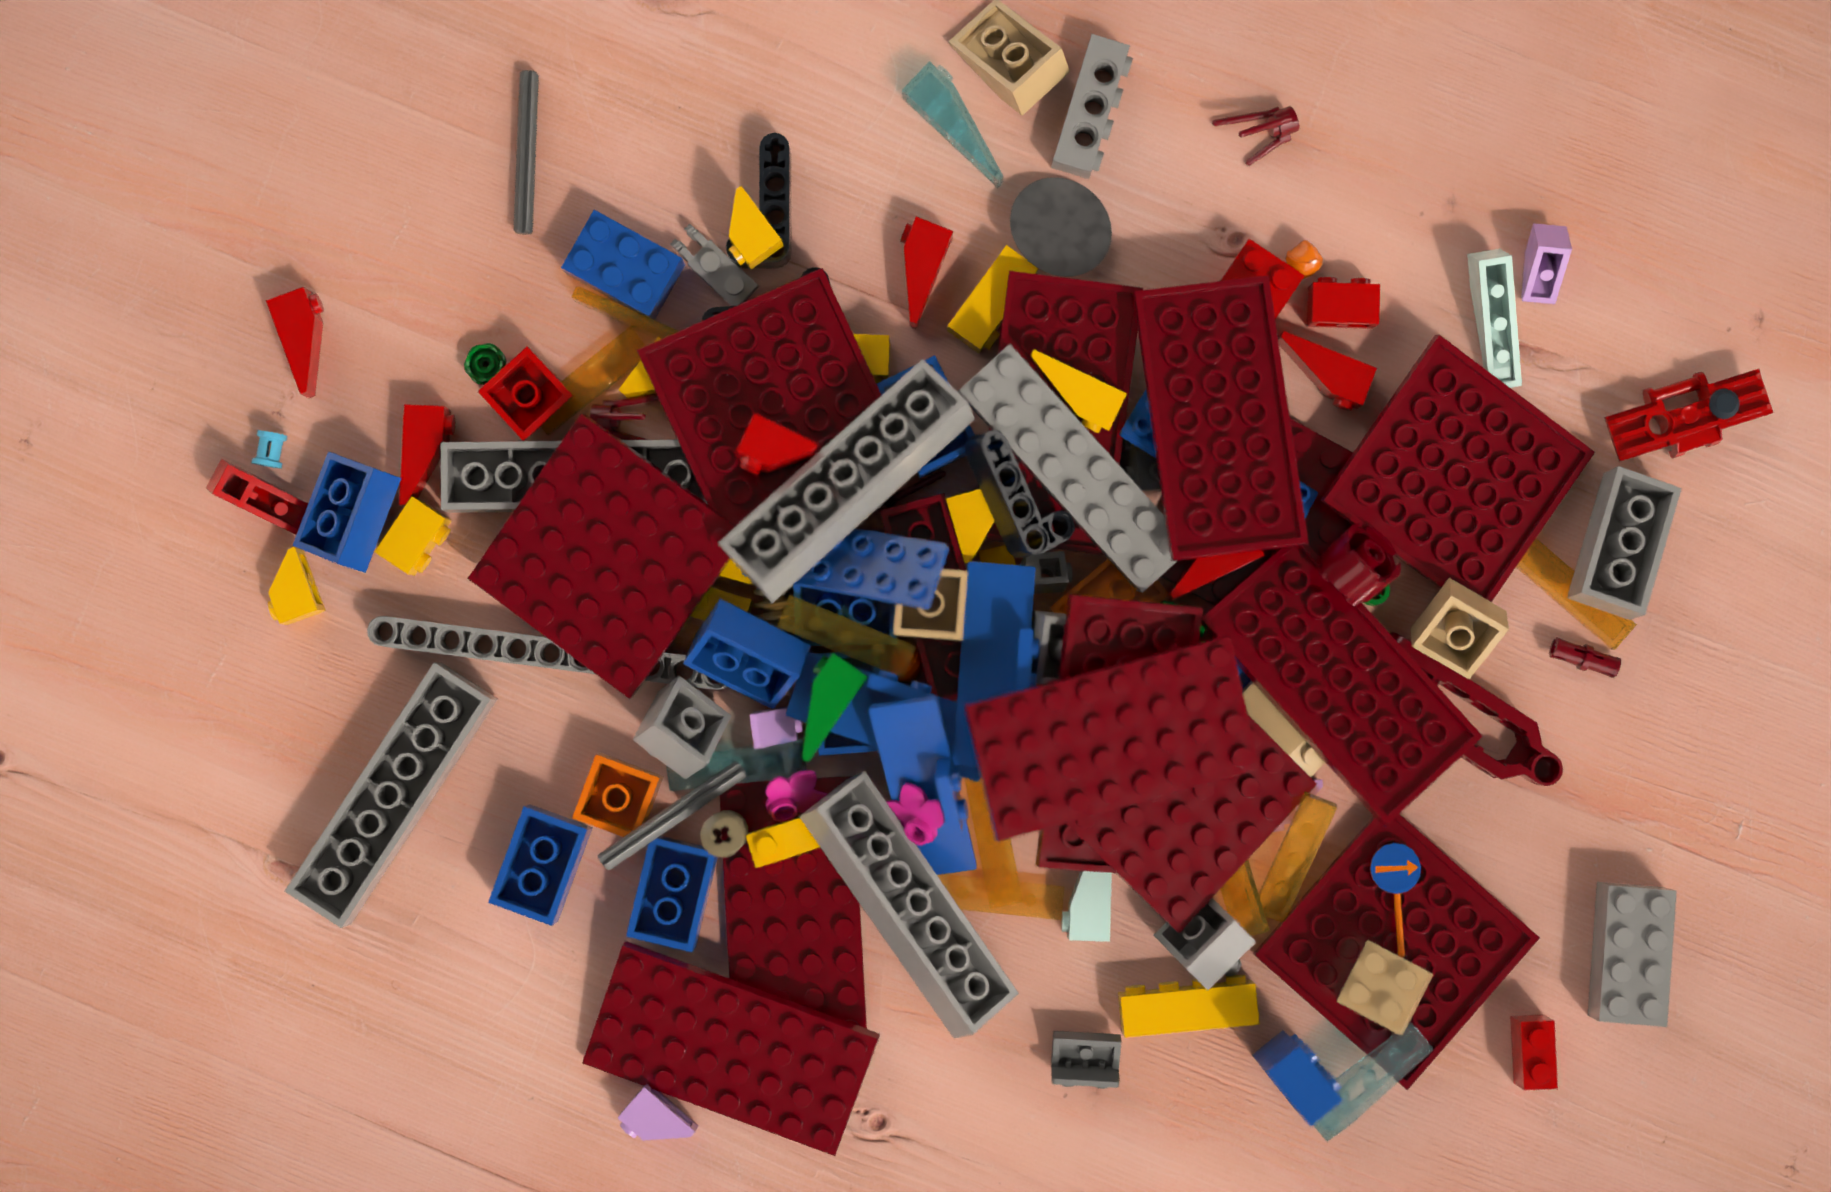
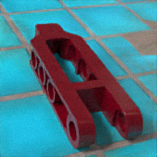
[1390,631,1563,786]

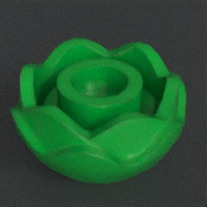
[464,343,507,385]

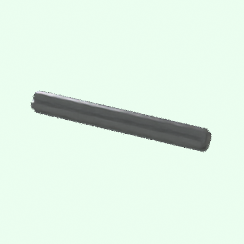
[514,70,539,235]
[598,761,746,870]

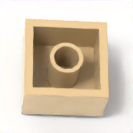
[893,569,968,641]
[1411,578,1509,679]
[1337,940,1433,1035]

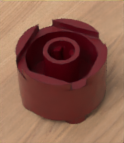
[1318,523,1401,606]

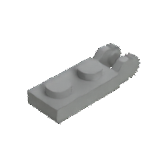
[670,224,759,306]

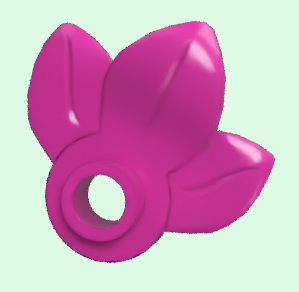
[766,771,827,822]
[886,783,945,845]

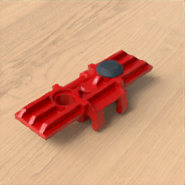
[1604,369,1774,462]

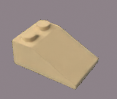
[948,0,1070,115]
[1242,680,1325,777]

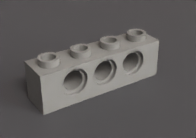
[1051,34,1133,179]

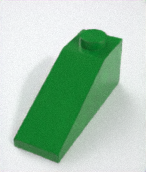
[802,653,868,762]

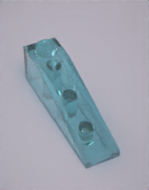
[902,61,1004,188]
[666,739,807,791]
[1313,1022,1433,1142]

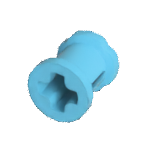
[251,430,288,469]

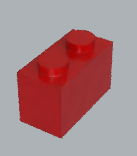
[1307,277,1380,329]
[1510,1015,1558,1090]

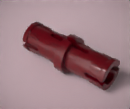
[1549,637,1621,678]

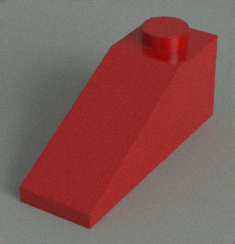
[900,216,953,329]
[266,287,324,398]
[1278,331,1377,411]
[399,404,456,507]
[206,458,308,535]
[1167,550,1264,601]

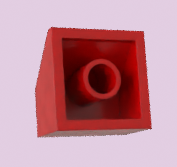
[477,346,573,441]
[736,414,818,475]

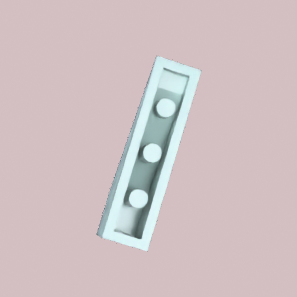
[1467,249,1522,388]
[1061,871,1112,942]

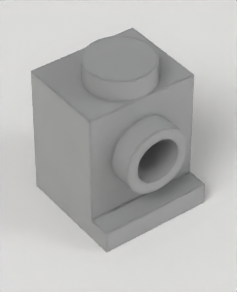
[1020,551,1072,594]

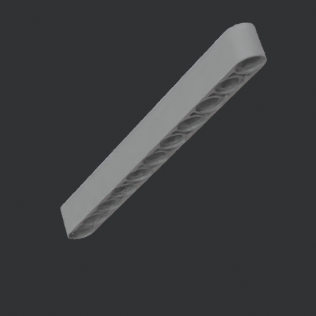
[367,616,727,690]

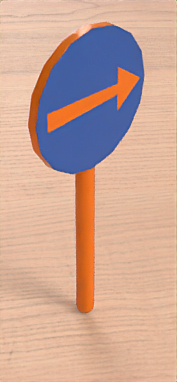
[1370,843,1421,958]

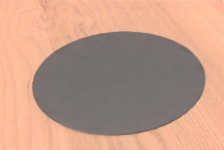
[1010,178,1112,277]

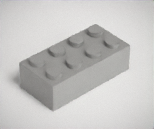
[1567,466,1682,620]
[1588,882,1677,1027]

